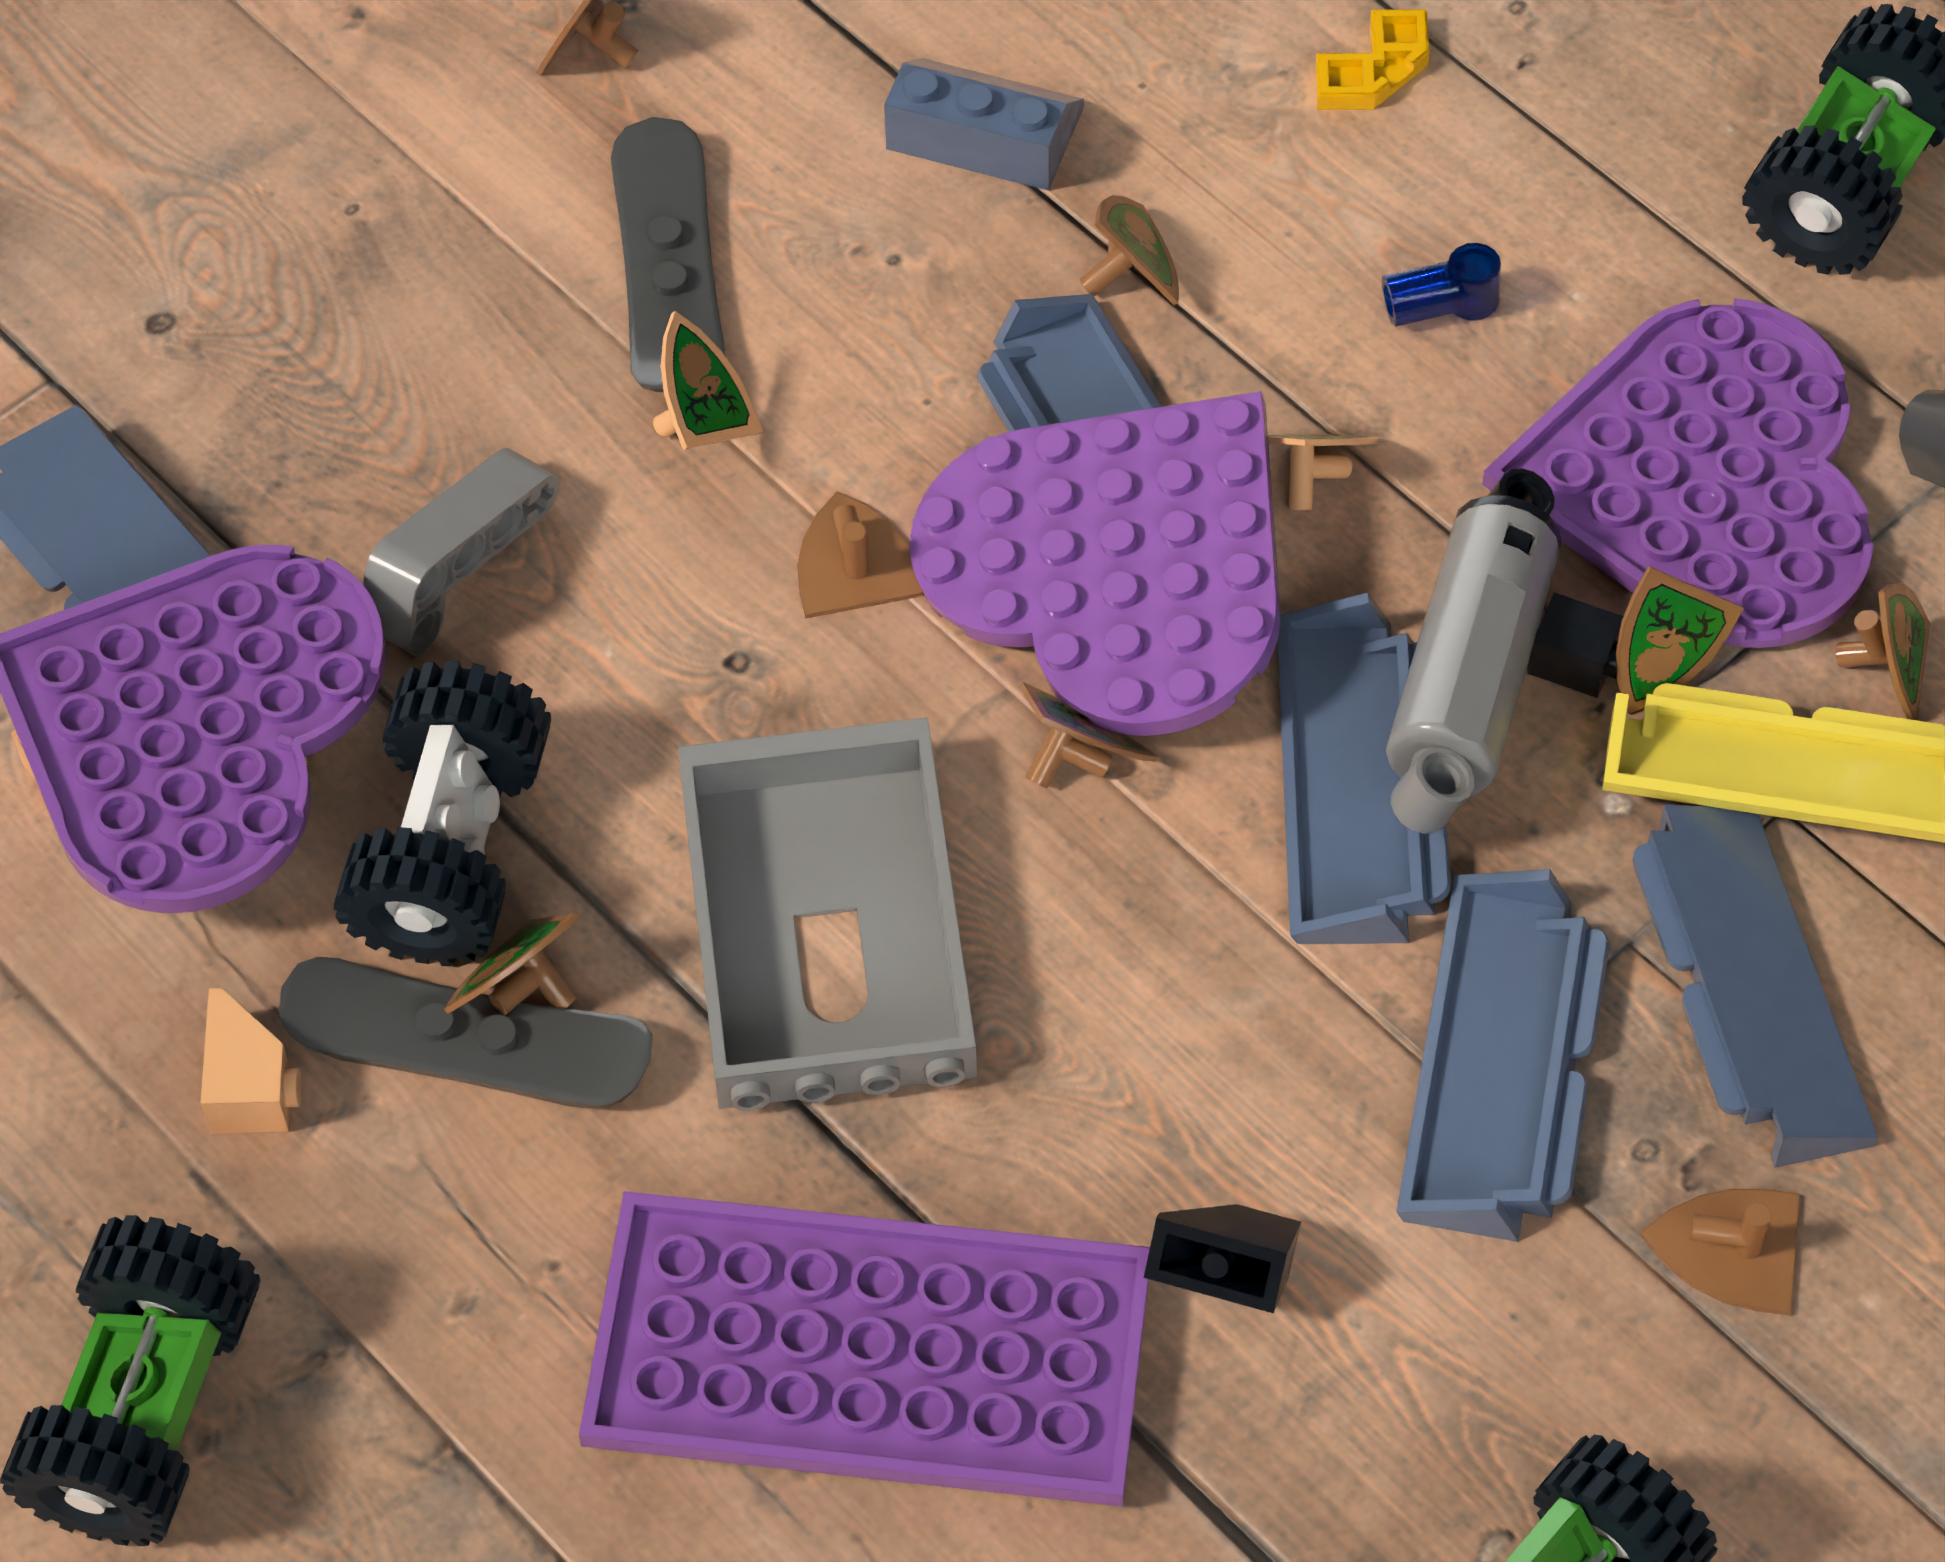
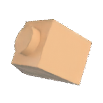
[200,988,302,1134]

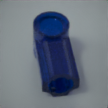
[1382,243,1501,327]

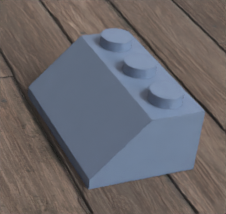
[884,58,1084,191]

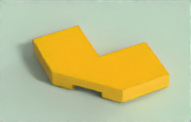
[1315,9,1430,110]

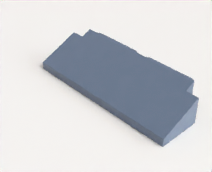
[977,294,1162,432]
[0,404,212,610]
[1277,593,1451,944]
[1632,805,1878,1168]
[1396,869,1610,1242]

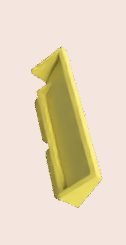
[1602,683,1945,843]

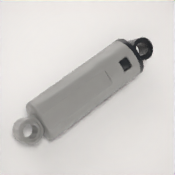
[1386,468,1562,834]

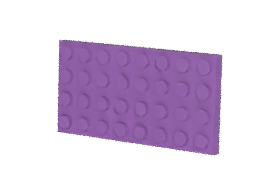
[579,1191,1150,1507]

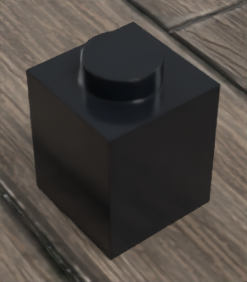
[1528,592,1624,698]

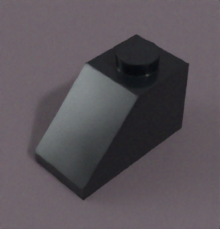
[1143,1204,1301,1314]

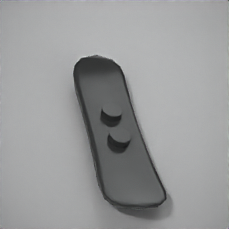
[611,117,726,392]
[279,957,653,1108]

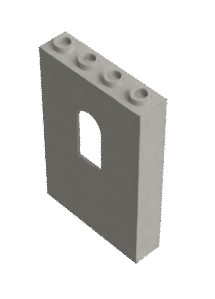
[678,717,977,1111]

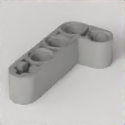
[363,448,560,656]

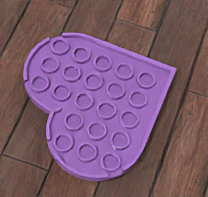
[1482,298,1873,648]
[910,391,1280,736]
[0,545,386,913]

